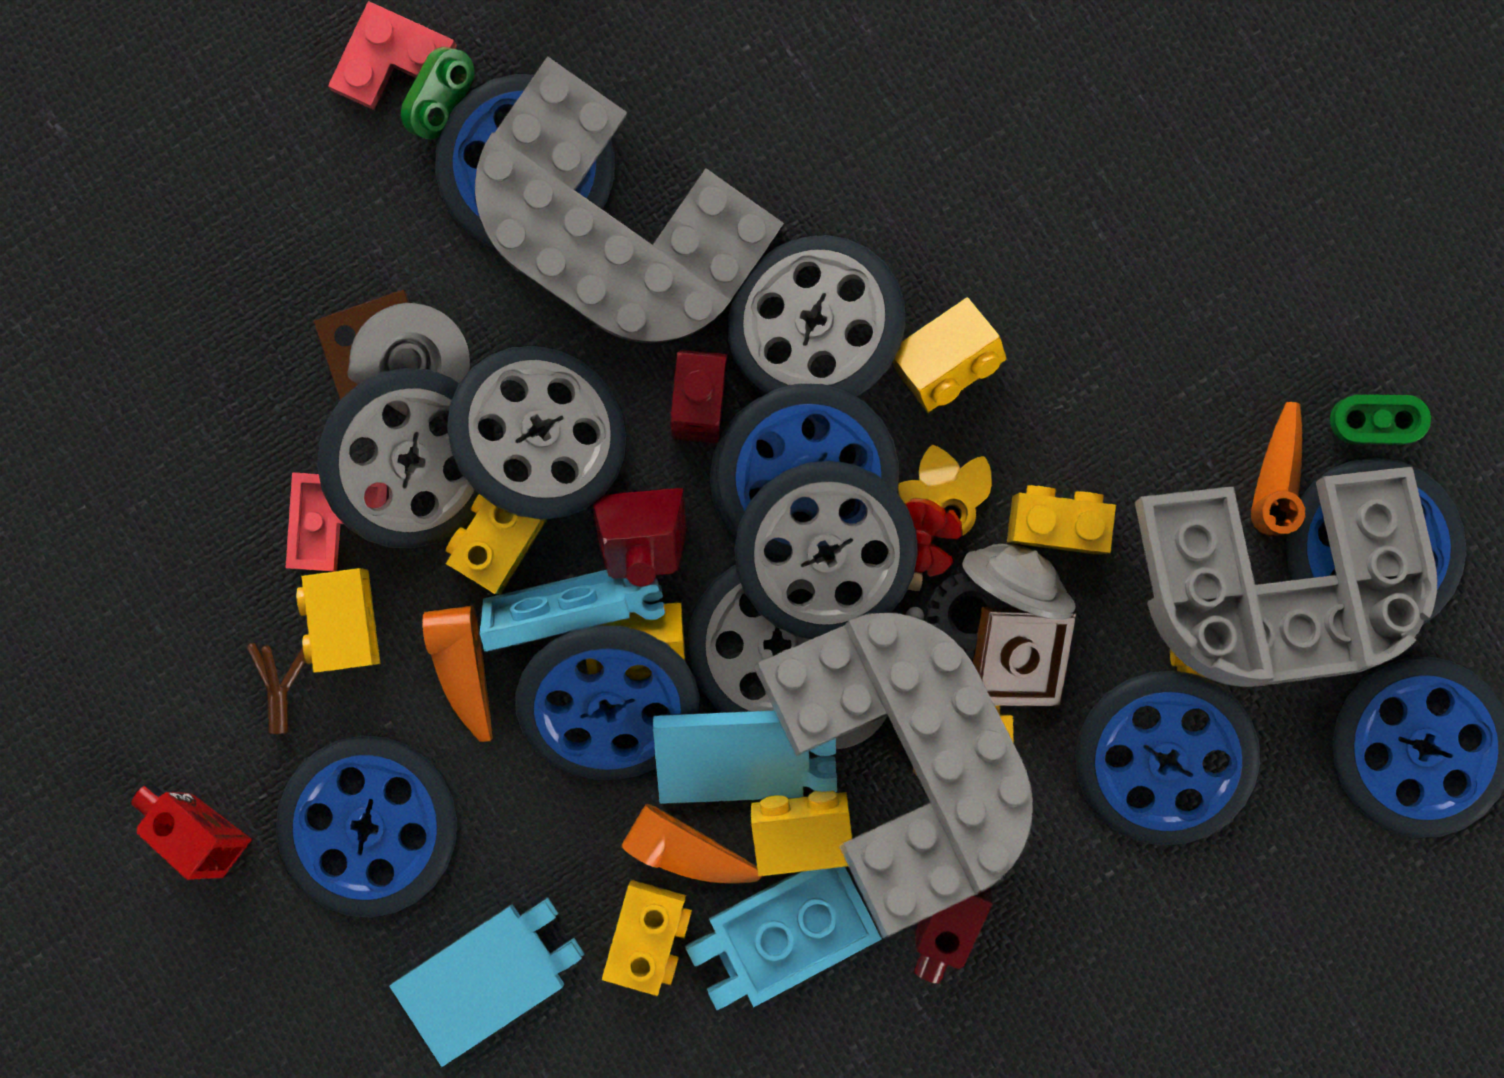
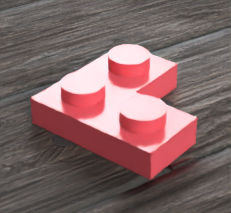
[328,1,456,110]
[286,473,389,571]

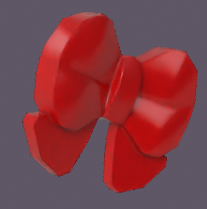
[905,498,963,577]

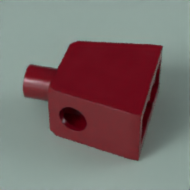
[671,349,728,444]
[592,488,687,586]
[914,886,993,984]

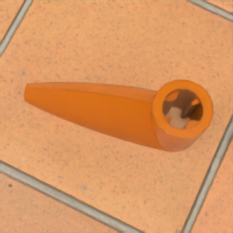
[1251,402,1305,536]
[423,606,493,742]
[621,804,762,883]

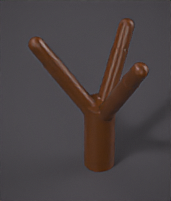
[247,643,306,734]

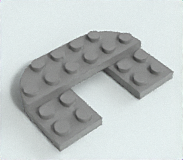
[475,56,784,343]
[1135,467,1437,687]
[754,613,1033,938]

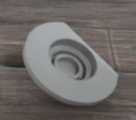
[348,303,470,422]
[962,544,1076,620]

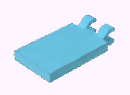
[480,570,665,651]
[653,711,837,804]
[685,867,881,1010]
[389,898,585,1067]

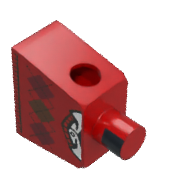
[131,782,252,880]

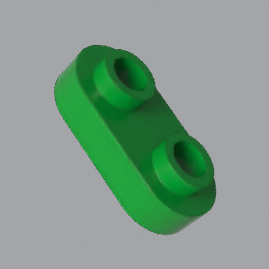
[401,47,474,139]
[1330,395,1431,444]

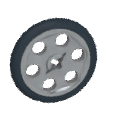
[728,235,906,397]
[447,346,626,519]
[317,368,496,548]
[734,461,918,639]
[687,559,856,713]

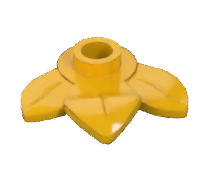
[898,445,992,535]

